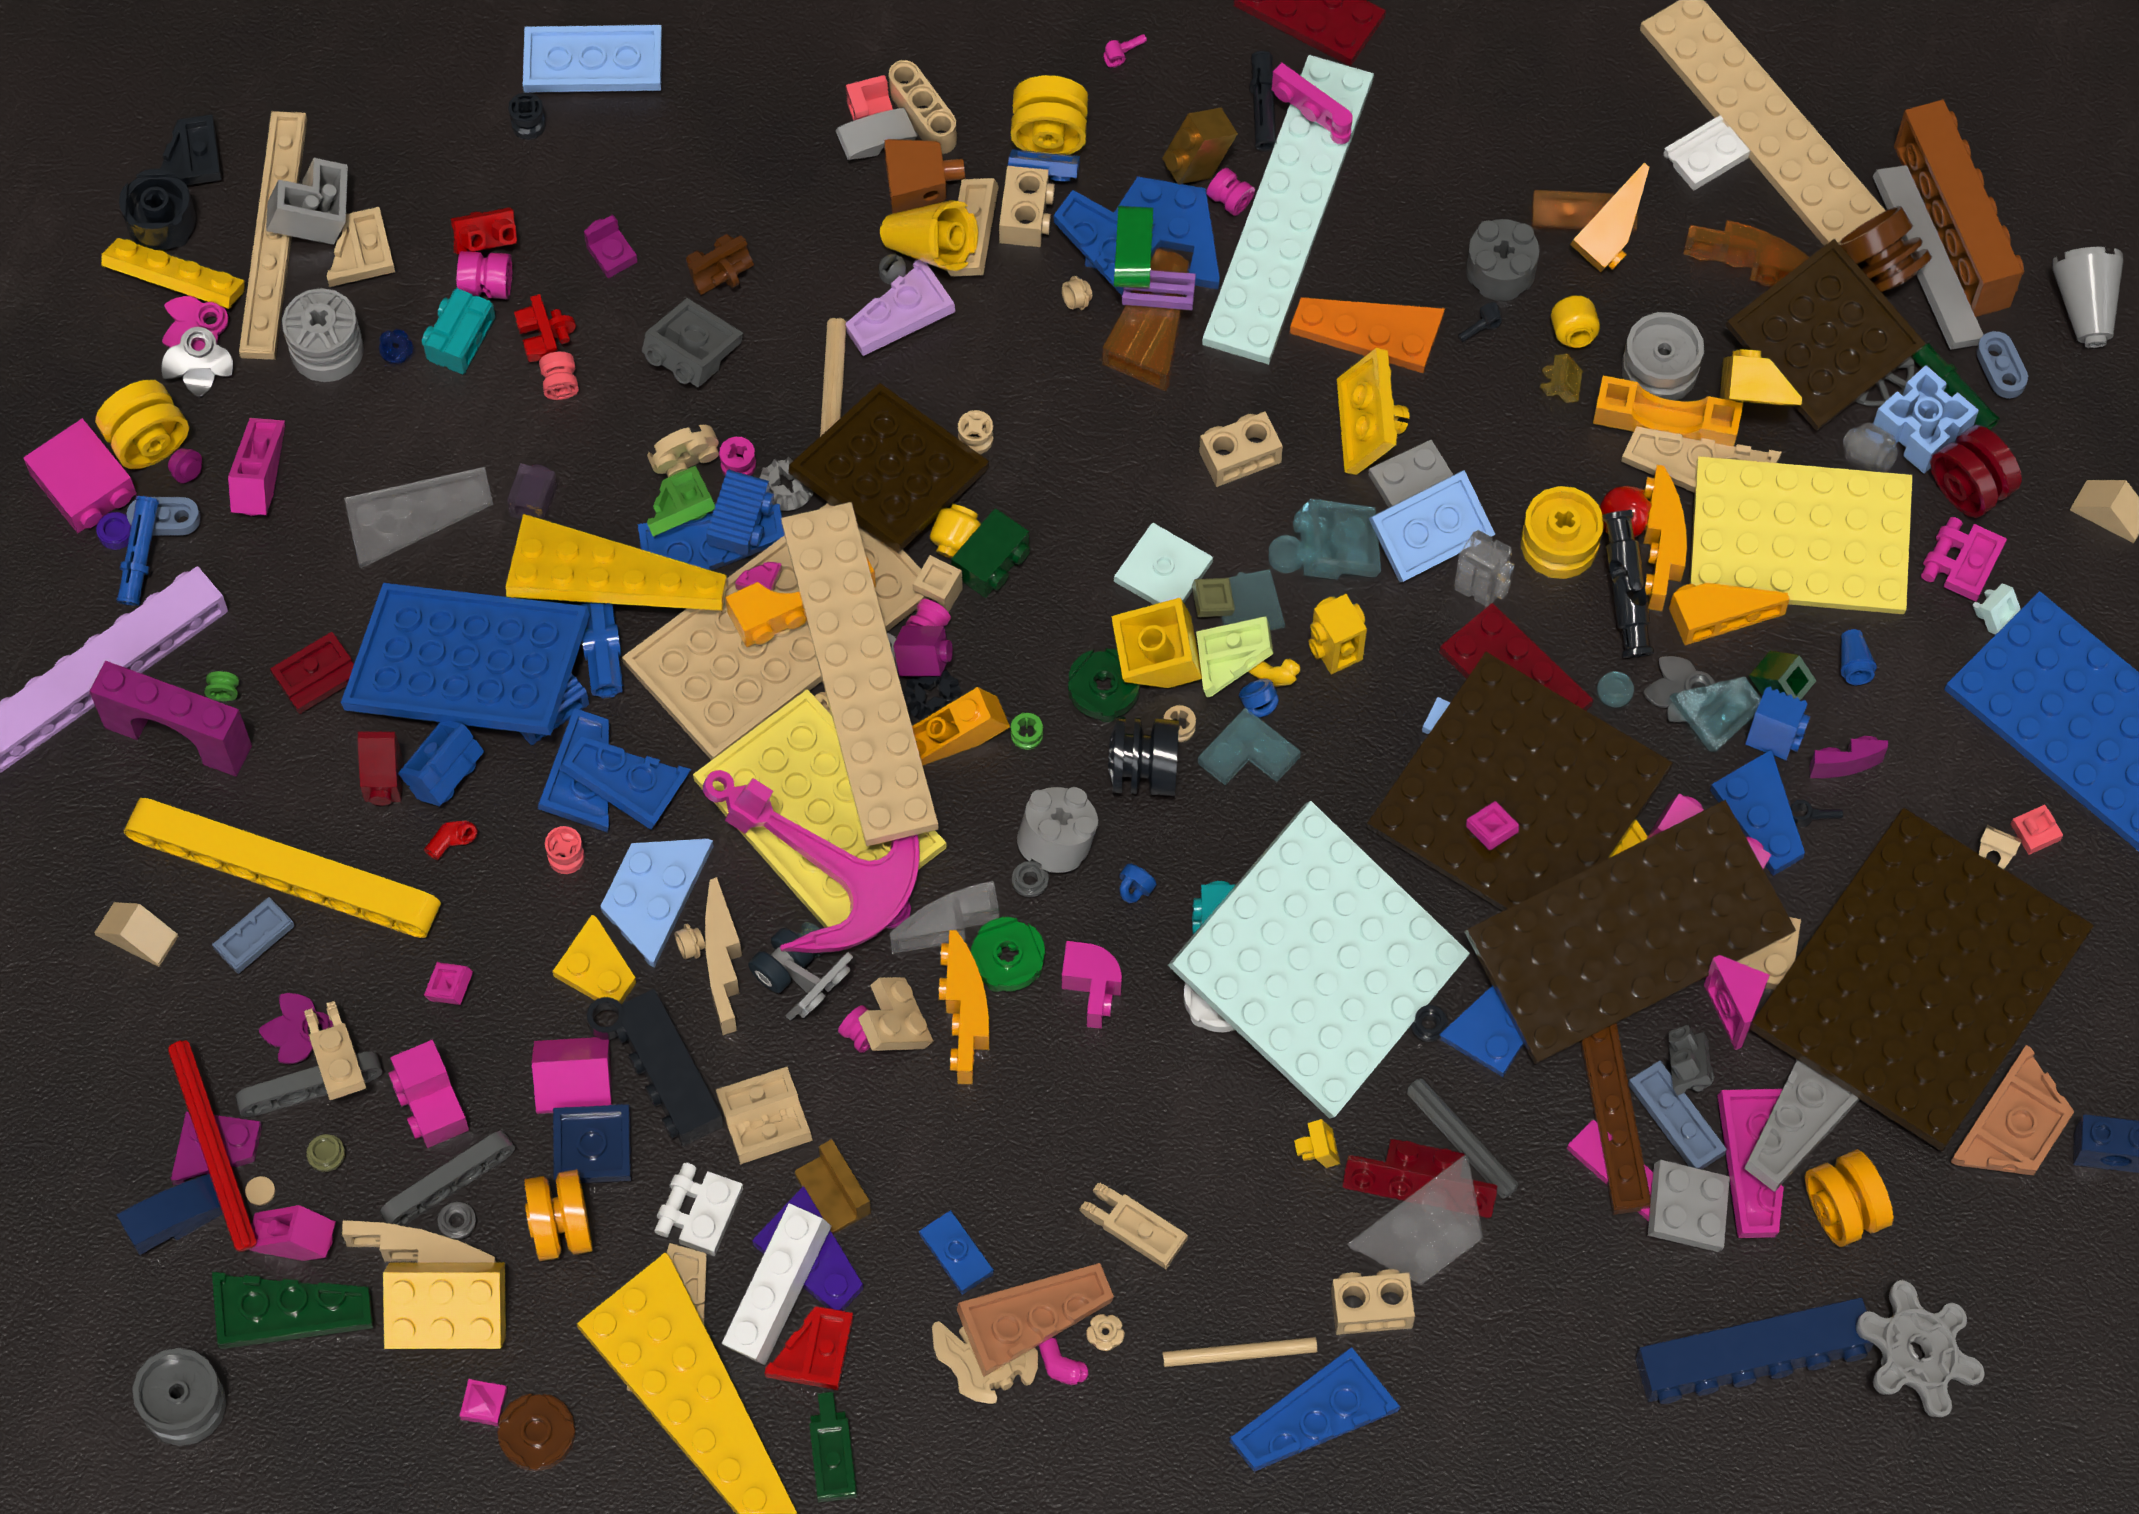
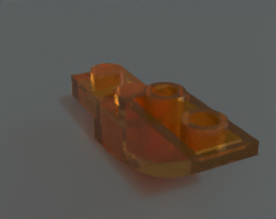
[1684,220,1809,286]

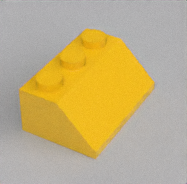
[1720,349,1802,406]

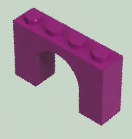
[89,660,252,777]

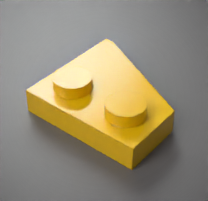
[552,915,636,1005]

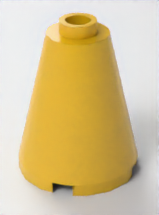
[880,200,978,271]

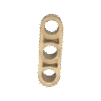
[889,60,957,154]

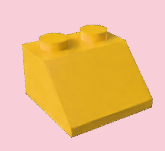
[1111,597,1202,688]

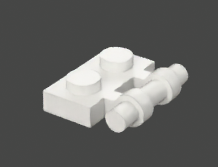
[654,1163,743,1256]

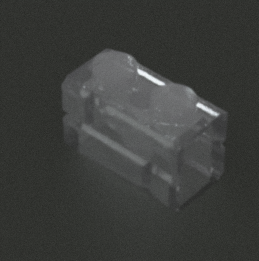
[1454,530,1515,607]

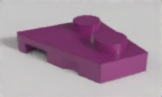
[171,1111,262,1185]

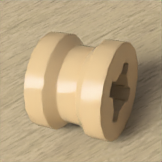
[958,410,993,454]

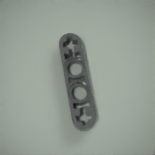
[235,1051,382,1117]
[380,1131,515,1226]

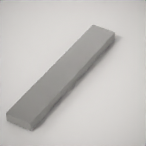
[1873,165,1984,350]

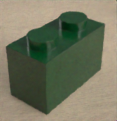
[951,508,1031,598]

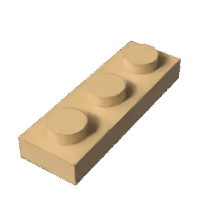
[948,178,999,276]

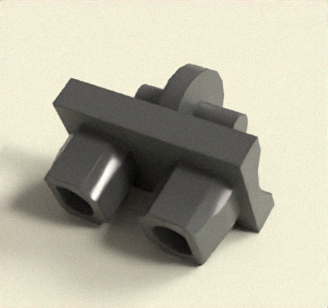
[1668,1025,1714,1096]

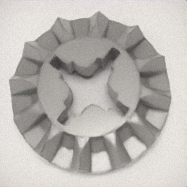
[760,456,814,511]

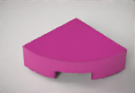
[735,562,782,591]

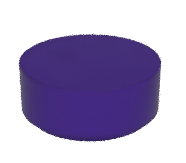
[96,512,131,550]

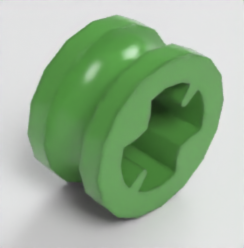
[204,671,239,702]
[1011,712,1043,750]

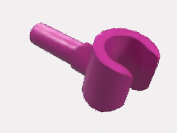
[1103,34,1147,68]

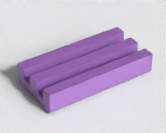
[1122,270,1196,310]

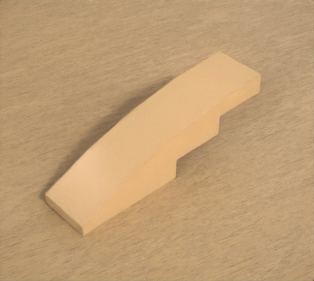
[705,877,742,1035]
[342,1220,496,1262]

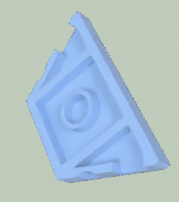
[601,839,714,968]

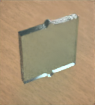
[1221,569,1285,630]

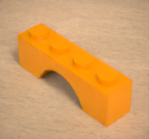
[1593,375,1743,447]
[725,557,876,647]

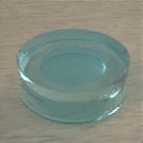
[1268,535,1305,573]

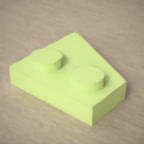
[1196,616,1273,697]

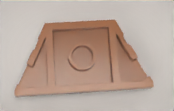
[1951,1045,2074,1176]

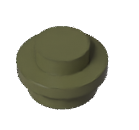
[306,1134,345,1172]

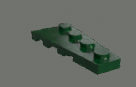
[212,1272,374,1349]

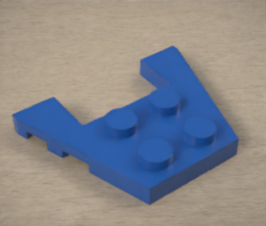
[1085,177,1220,290]

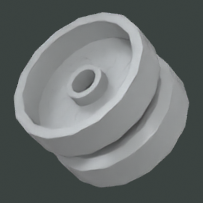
[1622,312,1704,401]

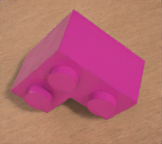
[388,1040,469,1148]

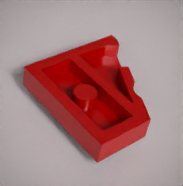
[765,1306,853,1390]

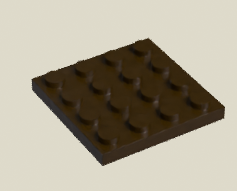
[1725,239,1926,431]
[788,383,989,553]

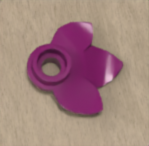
[259,993,334,1064]

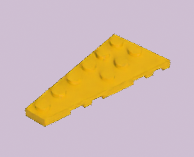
[506,514,727,610]

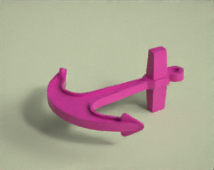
[703,770,920,953]

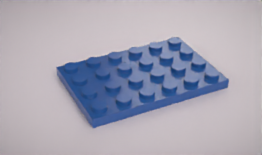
[341,583,590,736]

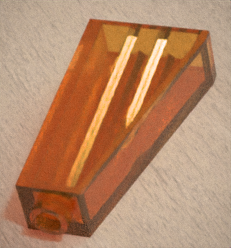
[1103,248,1189,391]

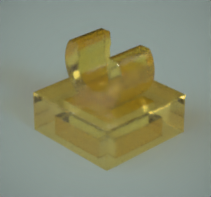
[1540,353,1582,403]

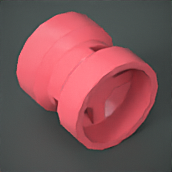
[539,352,579,400]
[545,826,585,874]

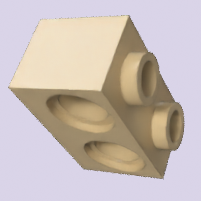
[999,166,1055,247]
[1199,411,1283,487]
[1331,1269,1415,1335]

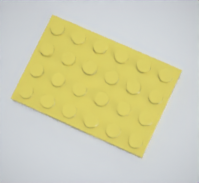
[1689,456,1912,614]
[693,689,946,928]

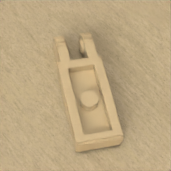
[304,1001,366,1100]
[1079,1183,1188,1269]

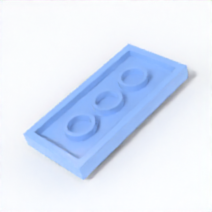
[523,25,662,92]

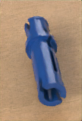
[116,496,159,606]

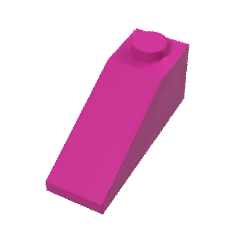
[228,418,285,516]

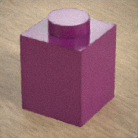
[893,626,953,676]

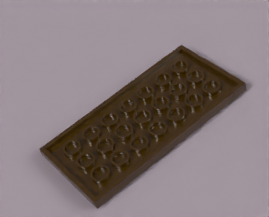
[1465,800,1796,1064]

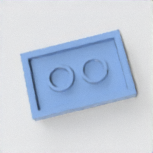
[1368,470,1495,583]

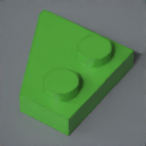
[647,465,715,536]

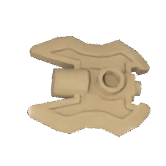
[932,1321,1038,1404]

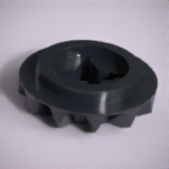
[903,669,962,720]

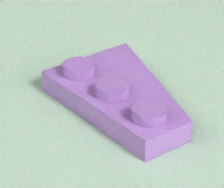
[845,260,956,356]

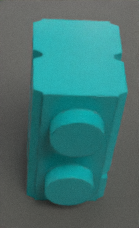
[422,288,496,375]

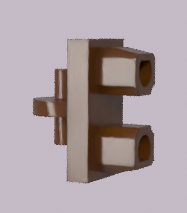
[686,234,754,295]

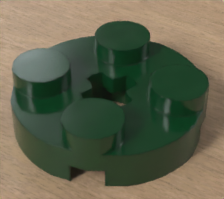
[1068,648,1140,722]

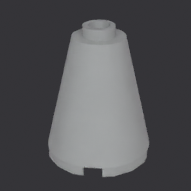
[2052,247,2123,348]

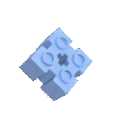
[1872,365,1979,474]

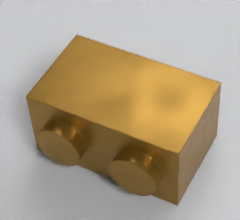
[1162,107,1238,185]

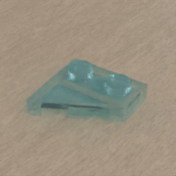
[1669,677,1761,751]

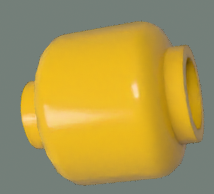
[1551,296,1600,348]
[930,504,981,559]

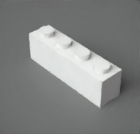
[722,1203,831,1365]

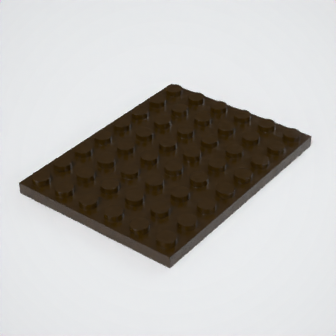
[1749,808,2094,1152]

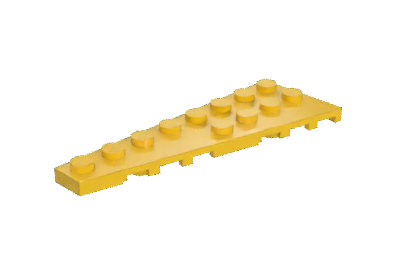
[577,1252,797,1514]

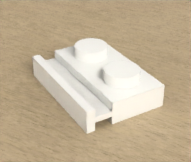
[1664,115,1750,191]

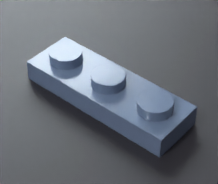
[1628,1061,1727,1170]

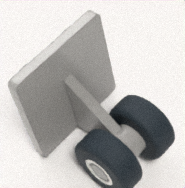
[748,928,853,1021]

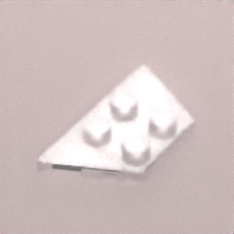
[1348,1156,1484,1285]

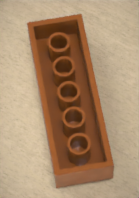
[1894,99,2024,317]

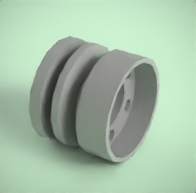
[282,288,364,382]

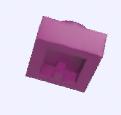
[584,215,638,278]

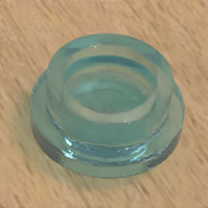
[1597,671,1634,707]

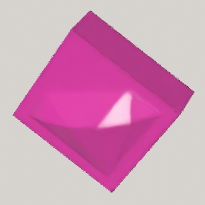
[1466,801,1519,850]
[424,962,473,1005]
[460,1379,508,1426]

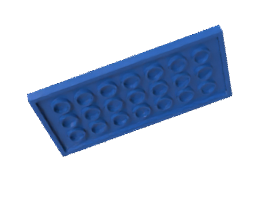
[1944,591,2139,851]

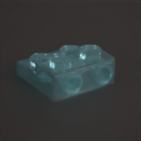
[1293,499,1381,579]

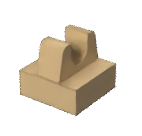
[1979,825,2022,869]

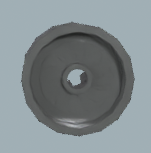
[132,1348,226,1446]

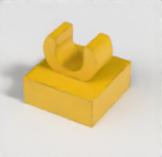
[1294,1119,1340,1168]

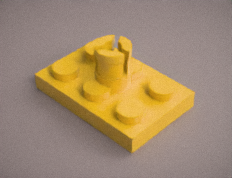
[1337,348,1409,475]

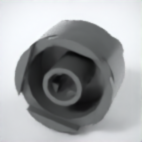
[1466,219,1539,301]

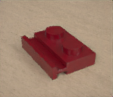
[270,632,354,714]

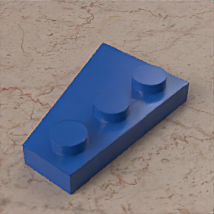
[1054,190,1161,296]

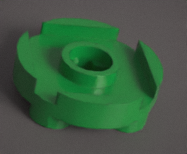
[970,917,1045,992]

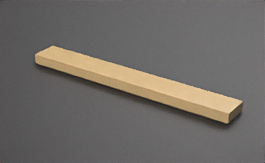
[239,111,307,360]

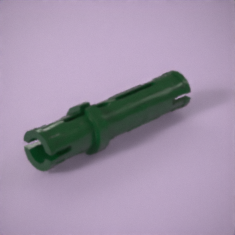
[1912,343,2000,430]

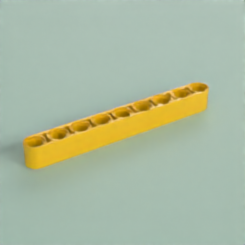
[124,798,441,938]

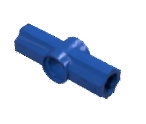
[580,602,623,698]

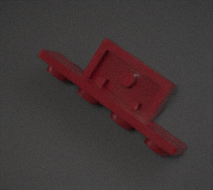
[1343,1139,1498,1218]

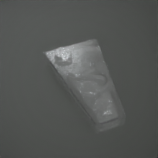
[344,467,493,569]

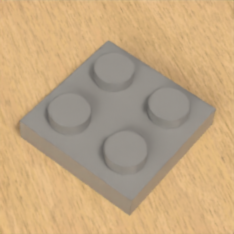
[1369,440,1453,508]
[1648,1160,1730,1252]

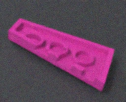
[1718,1089,1784,1238]

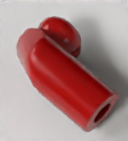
[424,821,478,860]

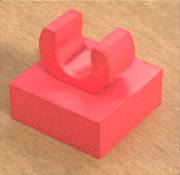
[2010,805,2063,855]

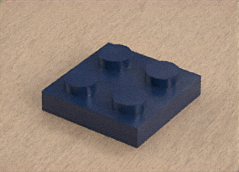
[553,1104,631,1184]

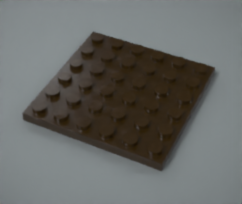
[1367,652,1673,911]

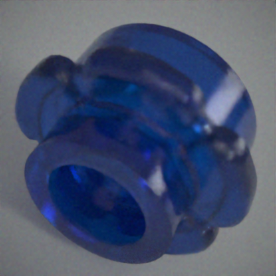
[379,329,413,363]

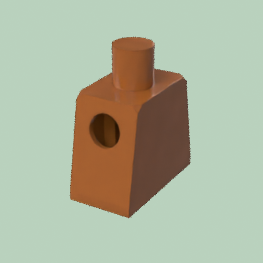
[884,139,965,214]

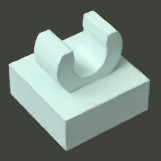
[1973,583,2021,635]

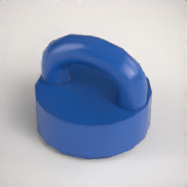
[1239,678,1279,718]
[1119,864,1157,903]

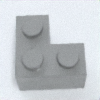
[266,158,348,245]

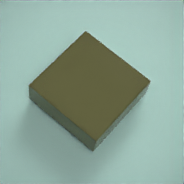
[1192,578,1235,617]

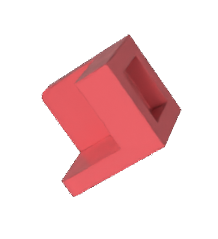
[846,75,893,121]

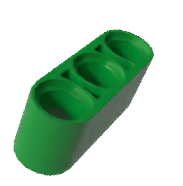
[1114,206,1153,289]

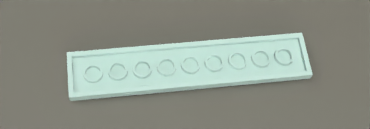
[1202,55,1374,365]

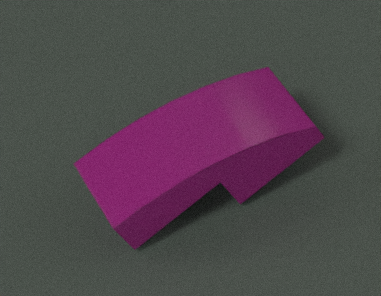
[1810,736,1888,778]

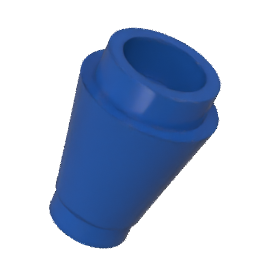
[1841,629,1877,685]

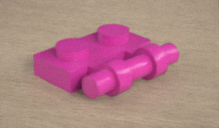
[1921,517,2007,602]

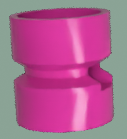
[457,251,512,299]

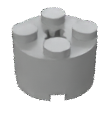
[1017,787,1098,873]

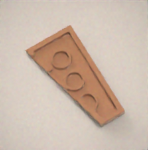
[956,1263,1114,1377]

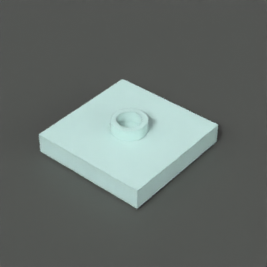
[1114,522,1213,605]

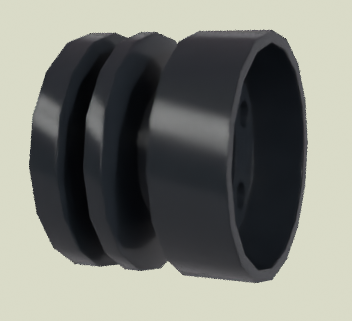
[1108,717,1179,796]

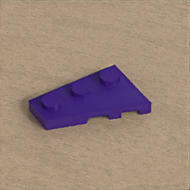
[752,1186,863,1311]

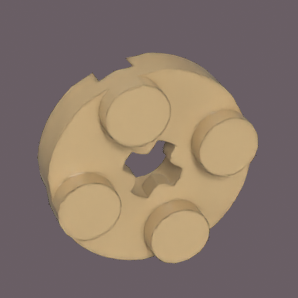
[647,425,719,477]

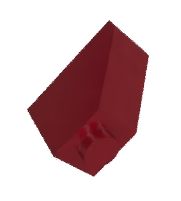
[358,732,404,806]

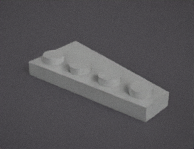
[1744,1060,1860,1192]

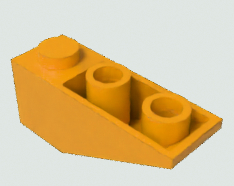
[912,687,1010,766]

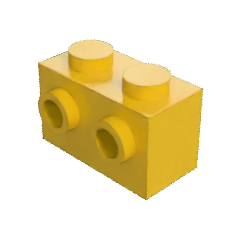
[1308,594,1367,675]

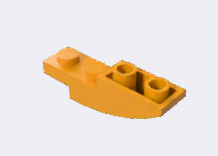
[1643,465,1687,611]
[939,930,989,1084]

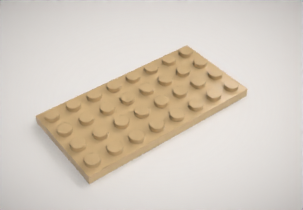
[622,502,930,760]

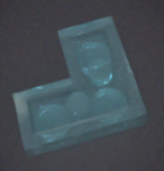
[1198,708,1301,785]

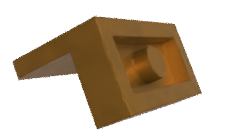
[795,1139,871,1234]

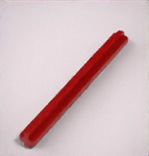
[168,1041,257,1252]

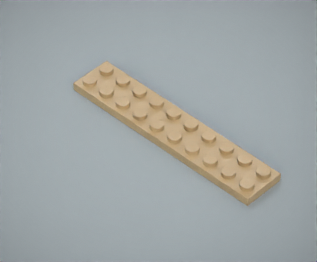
[1640,0,1886,268]
[781,502,938,846]

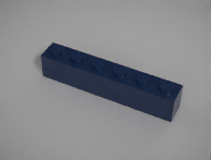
[1635,1297,1874,1404]

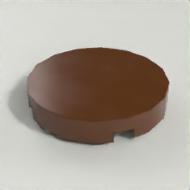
[498,1394,576,1472]

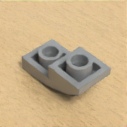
[835,108,917,160]

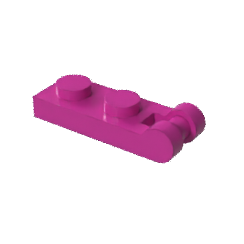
[1272,63,1353,144]

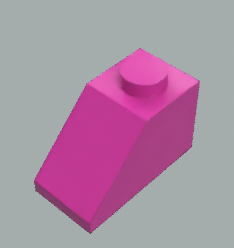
[250,1205,335,1261]

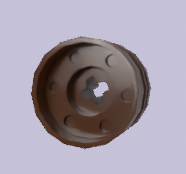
[1839,206,1932,292]

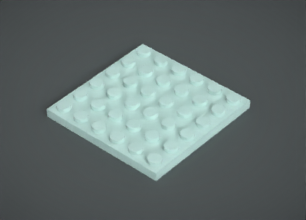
[1168,801,1470,1119]

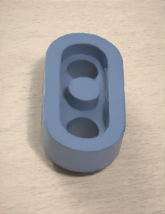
[1976,331,2028,398]
[127,497,201,535]

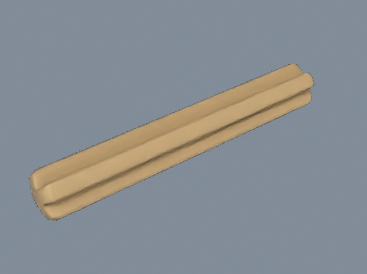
[820,318,846,436]

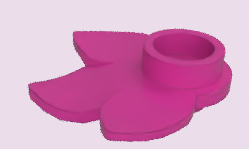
[162,296,229,351]

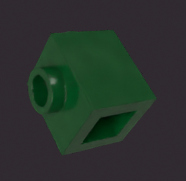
[1749,651,1816,700]

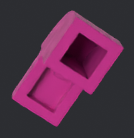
[1062,941,1122,1029]

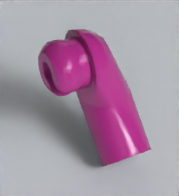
[1038,1338,1088,1385]

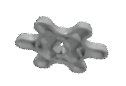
[1856,1280,1985,1417]

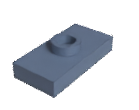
[212,897,295,974]

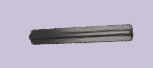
[1407,1078,1518,1199]

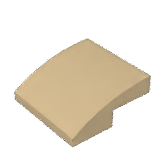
[716,1067,813,1164]

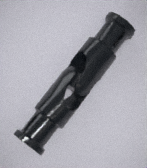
[1602,510,1654,658]

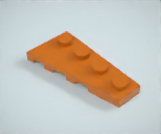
[1290,298,1445,373]

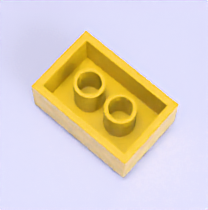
[383,1262,506,1349]

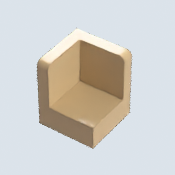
[913,555,963,612]

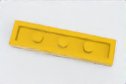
[101,238,245,309]

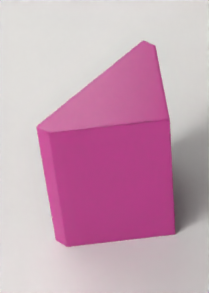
[1704,955,1770,1050]
[532,1037,612,1114]

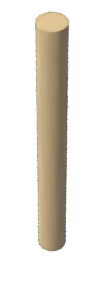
[1162,1337,1317,1367]

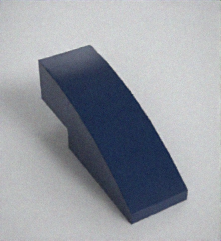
[117,1174,223,1255]

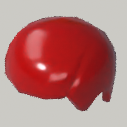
[1599,486,1652,538]

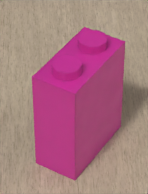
[23,418,137,533]

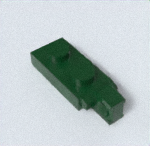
[809,1392,857,1502]

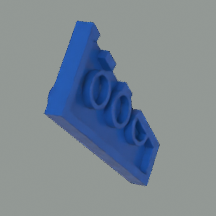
[1230,1347,1400,1472]

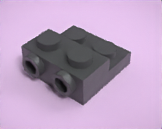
[642,298,743,387]

